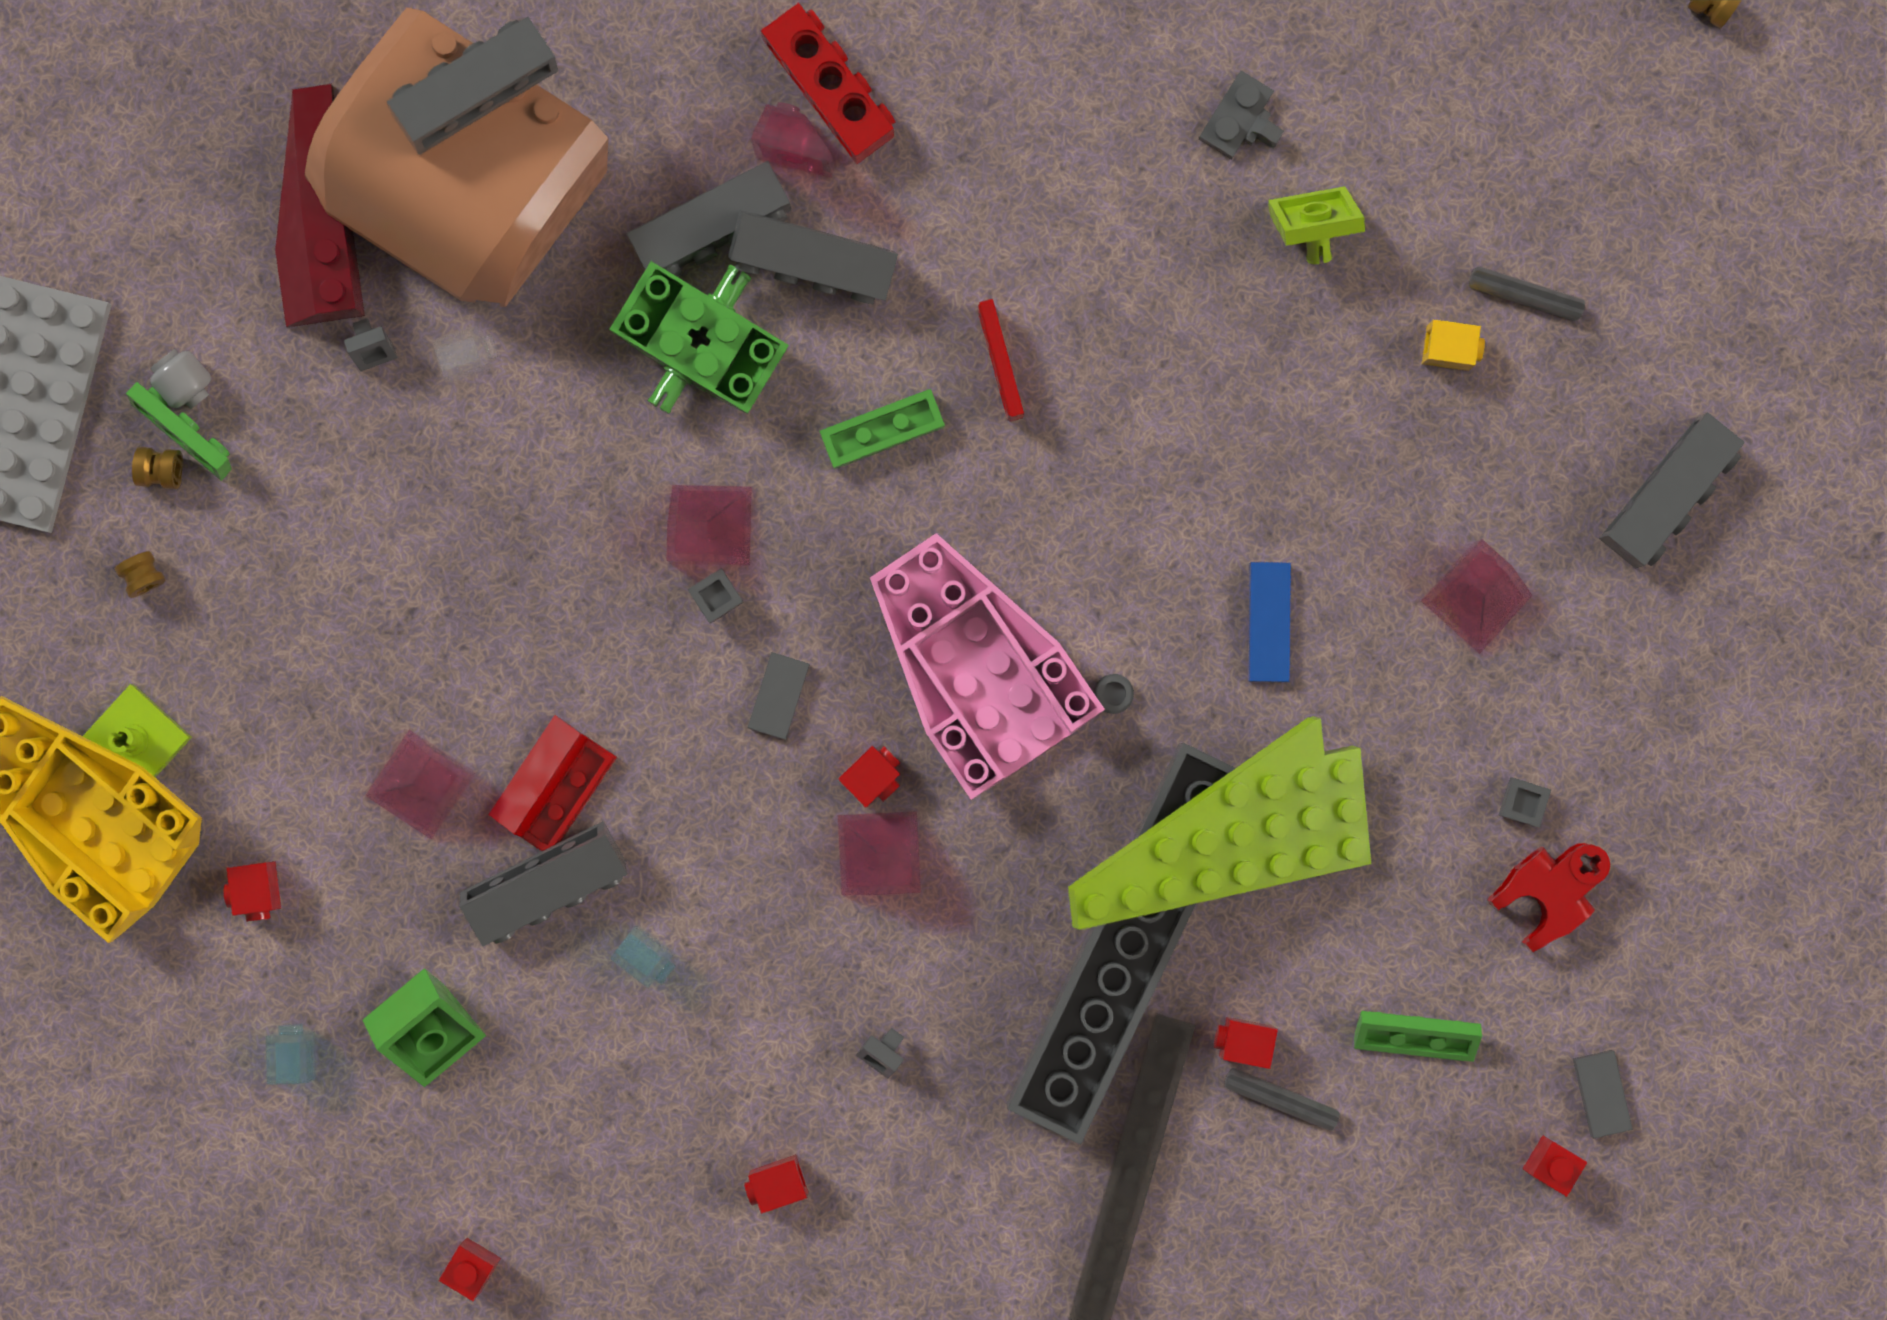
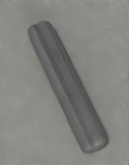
[1469,266,1585,321]
[1224,1068,1340,1131]

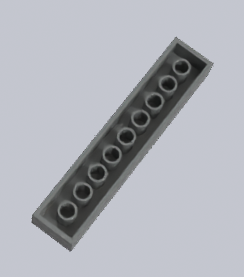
[1006,743,1235,1145]

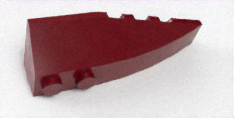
[275,84,365,328]

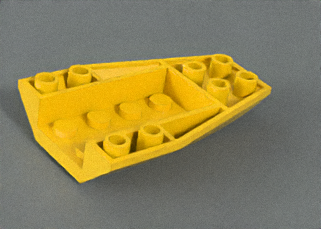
[0,696,202,943]

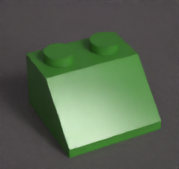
[363,968,486,1087]

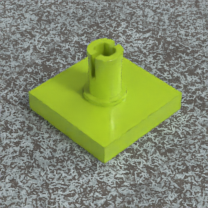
[1268,186,1365,265]
[83,684,192,778]

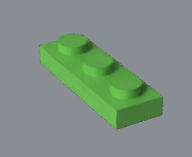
[126,382,232,481]
[820,389,945,470]
[1354,1011,1482,1062]

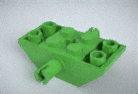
[609,261,789,414]

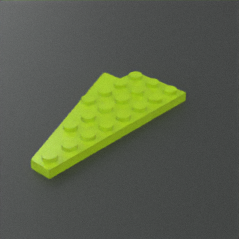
[1068,716,1372,930]

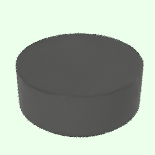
[1094,674,1134,714]

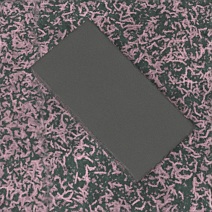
[748,652,810,740]
[1573,1050,1633,1138]

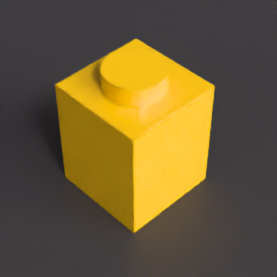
[1422,319,1485,371]

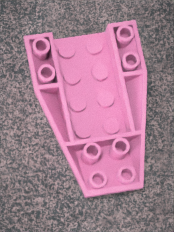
[870,533,1105,800]

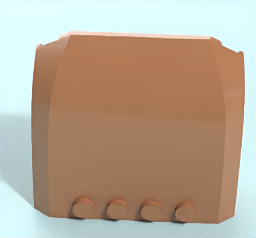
[305,7,609,307]

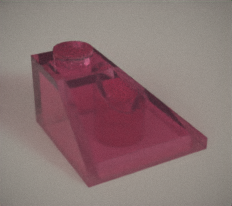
[751,102,834,178]
[666,485,752,566]
[1421,539,1533,654]
[365,729,476,839]
[838,811,921,895]

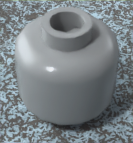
[150,349,211,409]

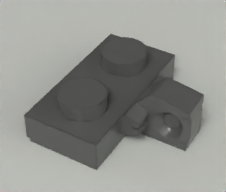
[1198,70,1284,160]

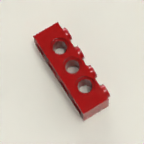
[760,2,896,165]

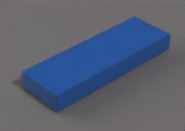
[1248,562,1291,682]

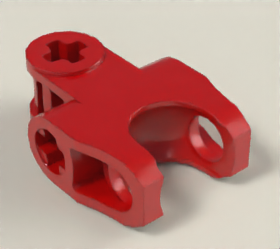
[1487,843,1611,952]

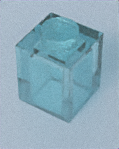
[610,925,676,988]
[266,1024,316,1085]

